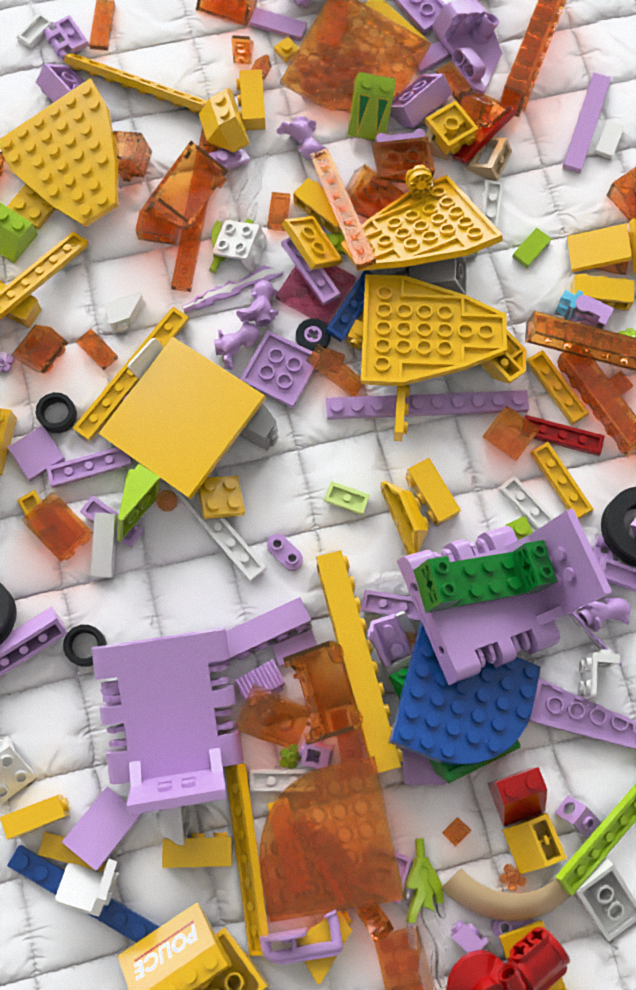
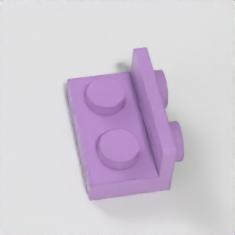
[368,613,412,668]

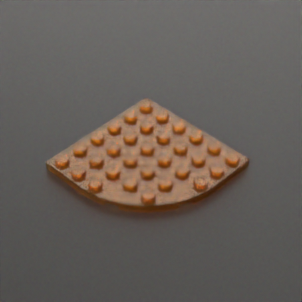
[280,0,432,113]
[260,756,405,923]

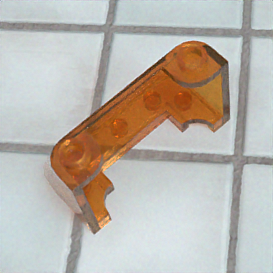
[142,140,229,231]
[283,641,363,745]

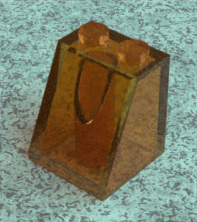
[21,491,93,562]

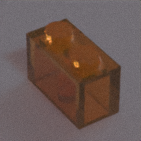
[135,209,180,245]

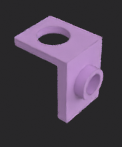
[555,795,600,839]

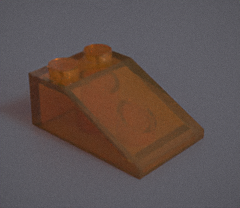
[371,136,435,184]
[339,164,405,219]
[235,683,313,748]

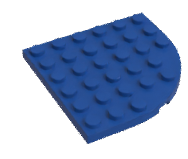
[388,621,541,765]

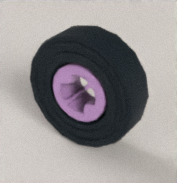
[295,318,331,353]

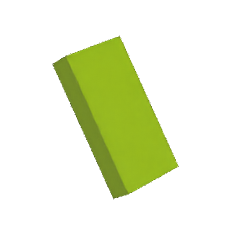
[512,228,552,268]

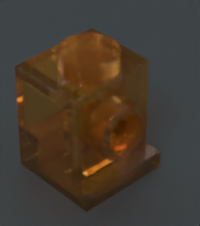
[355,898,394,943]

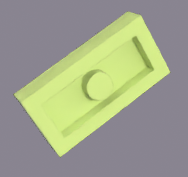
[324,481,370,516]

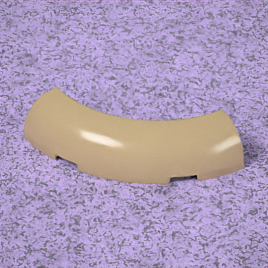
[441,868,570,921]

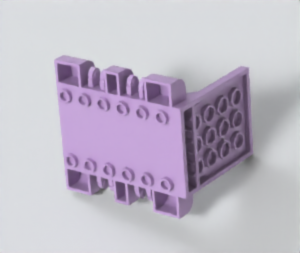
[397,509,612,685]
[91,627,244,815]

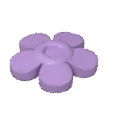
[0,352,15,373]

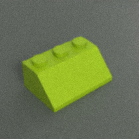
[0,203,38,263]

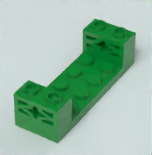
[413,540,558,613]

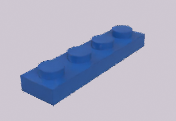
[325,270,374,342]

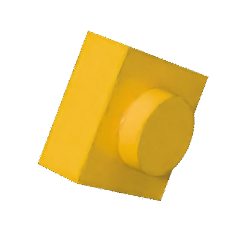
[274,37,300,63]

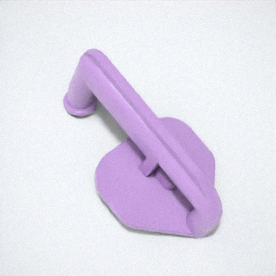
[260,910,343,965]

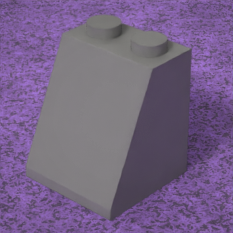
[408,256,467,295]
[239,381,279,451]

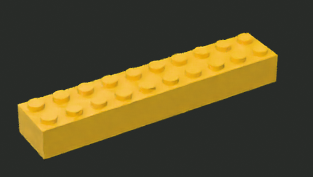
[316,550,403,775]

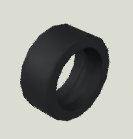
[35,392,77,433]
[63,624,107,667]

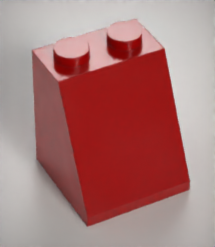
[487,767,547,827]

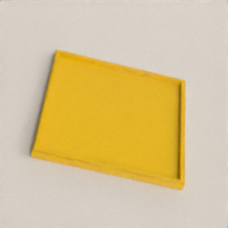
[98,337,266,499]

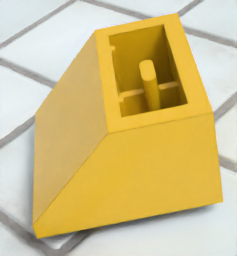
[502,813,567,874]

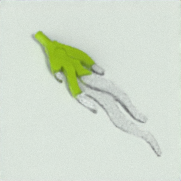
[209,153,269,274]
[404,838,447,990]

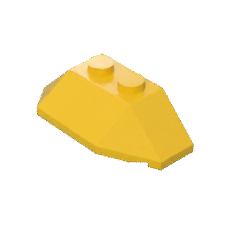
[199,88,250,153]
[480,330,526,384]
[380,481,430,555]

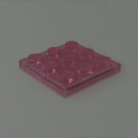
[276,266,356,325]

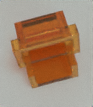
[113,131,152,182]

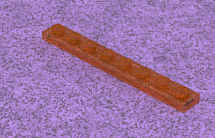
[310,148,376,270]

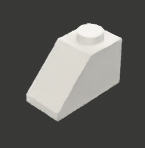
[103,291,145,333]

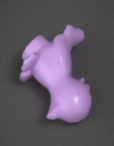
[276,116,327,161]
[236,280,279,327]
[214,320,260,370]
[577,597,631,632]

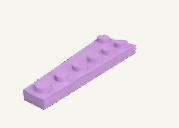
[529,678,636,750]

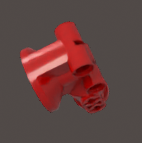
[446,927,570,990]

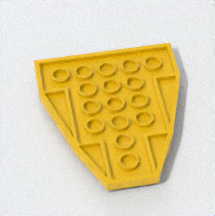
[0,78,118,227]
[341,175,503,271]
[361,274,507,386]

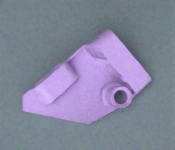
[431,0,503,94]

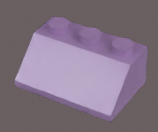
[35,63,85,103]
[390,74,453,128]

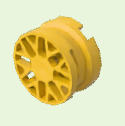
[405,165,435,197]

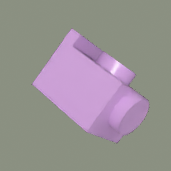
[299,739,335,771]
[450,919,489,953]

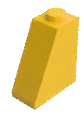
[0,795,71,840]
[296,908,353,985]

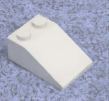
[156,805,190,845]
[574,857,636,942]

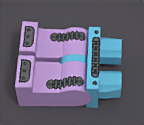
[555,290,614,341]

